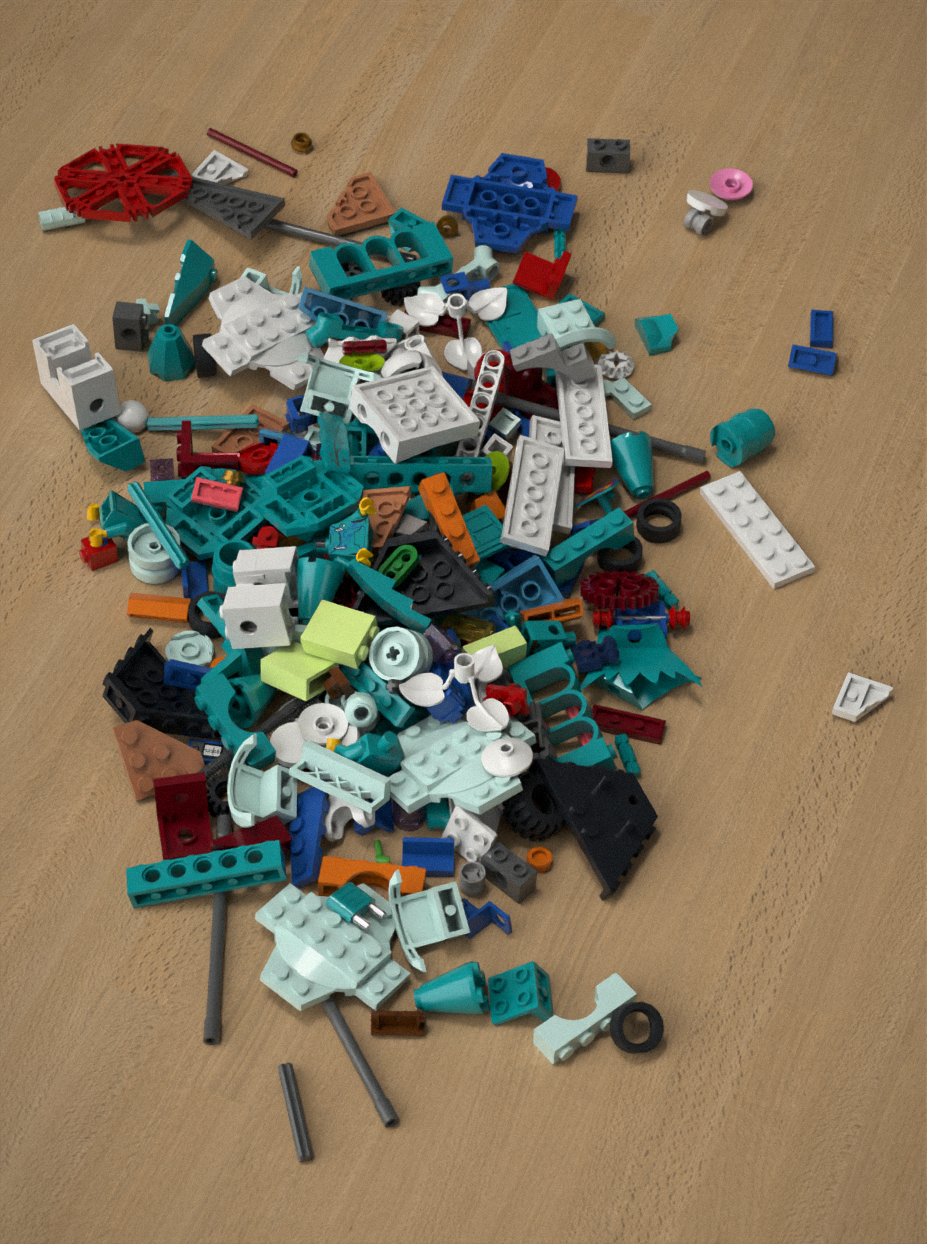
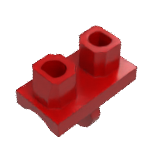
[252,526,280,549]
[482,683,531,716]

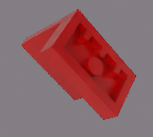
[513,251,572,301]

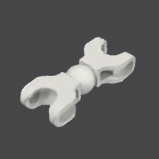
[320,724,375,842]

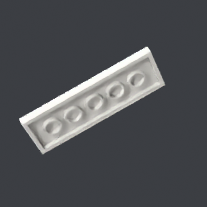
[555,365,613,468]
[529,415,575,534]
[500,435,564,556]
[700,471,815,589]

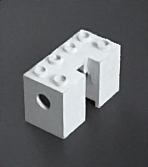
[32,324,121,430]
[219,546,299,649]

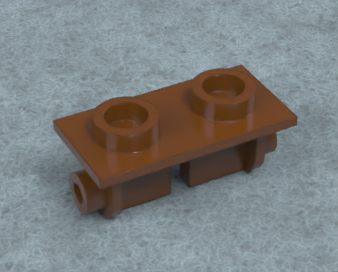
[371,1008,425,1036]

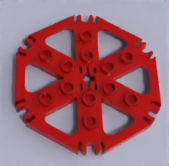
[54,143,193,222]

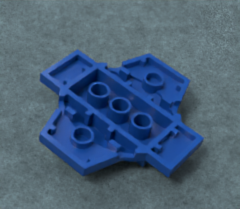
[442,153,578,254]

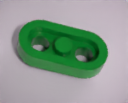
[378,545,419,587]

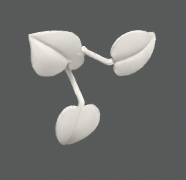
[404,288,507,371]
[399,645,509,732]

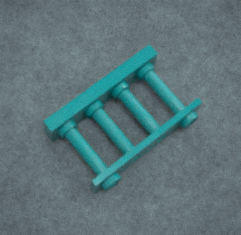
[339,660,431,728]

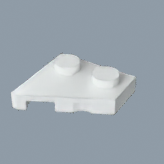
[191,150,249,184]
[832,672,893,722]

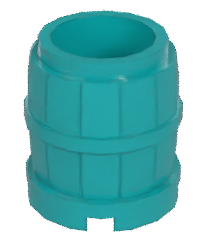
[710,408,775,467]
[212,539,254,595]

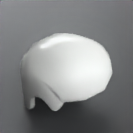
[113,400,149,433]

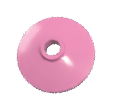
[710,168,753,200]

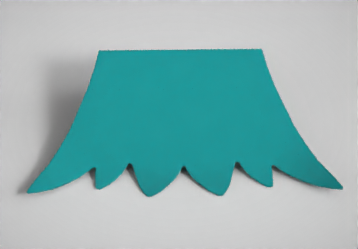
[580,624,702,691]
[592,626,702,710]

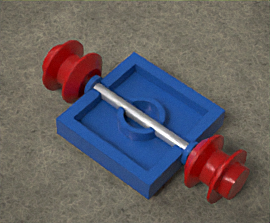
[592,601,690,640]

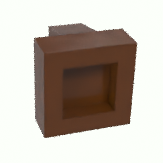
[323,665,355,701]

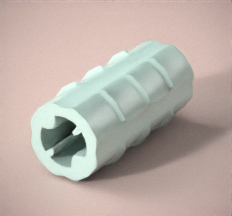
[38,207,85,231]

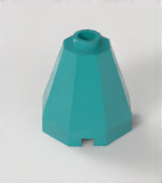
[147,324,195,381]
[228,674,277,729]

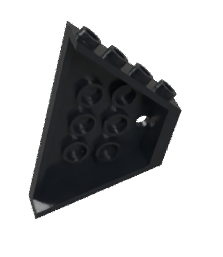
[351,530,496,627]
[102,627,234,740]
[529,758,658,900]

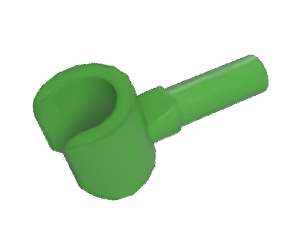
[374,840,390,863]

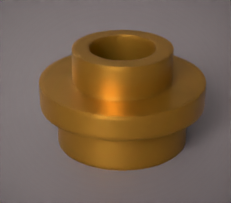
[291,132,312,152]
[436,215,458,236]
[221,470,245,486]

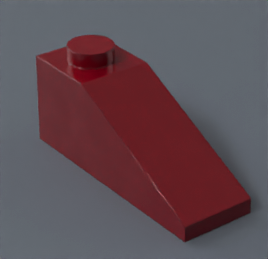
[207,815,292,855]

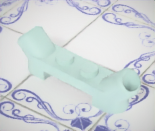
[417,245,501,312]

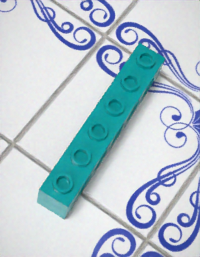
[349,456,492,495]
[126,840,287,908]

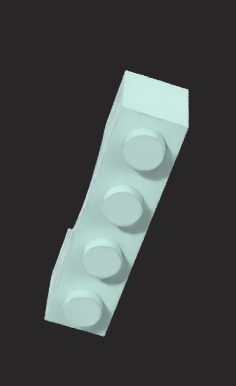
[533,973,637,1065]

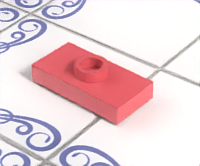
[191,477,243,512]

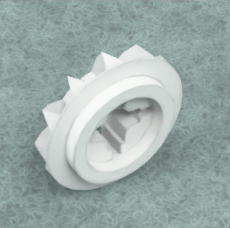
[598,349,634,379]

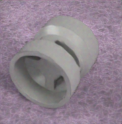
[684,208,714,236]
[459,861,485,897]

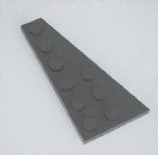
[171,173,285,240]

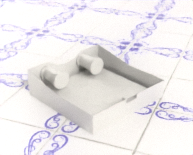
[349,366,480,464]

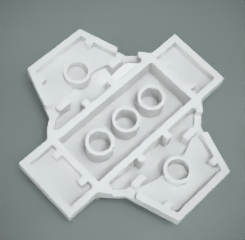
[202,276,324,390]

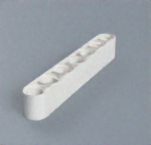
[455,350,504,504]

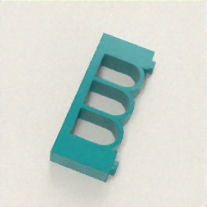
[309,221,454,300]
[508,642,618,770]

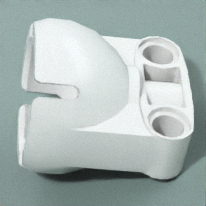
[373,335,443,379]

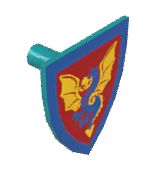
[574,479,619,515]

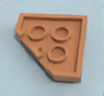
[327,172,395,236]
[112,720,205,801]

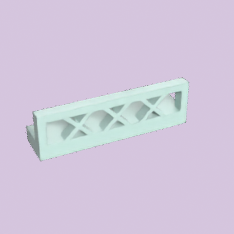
[289,740,391,814]

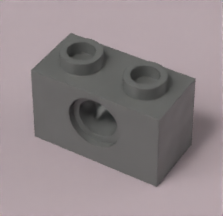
[586,138,630,173]
[112,301,149,352]
[481,841,537,904]

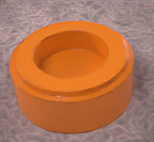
[526,846,552,873]

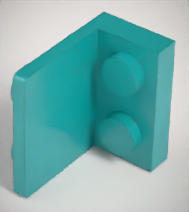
[488,961,554,1025]

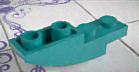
[197,594,264,676]

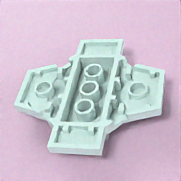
[388,715,537,815]
[255,883,410,1011]

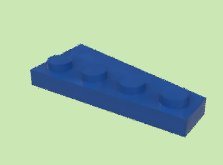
[289,779,330,889]

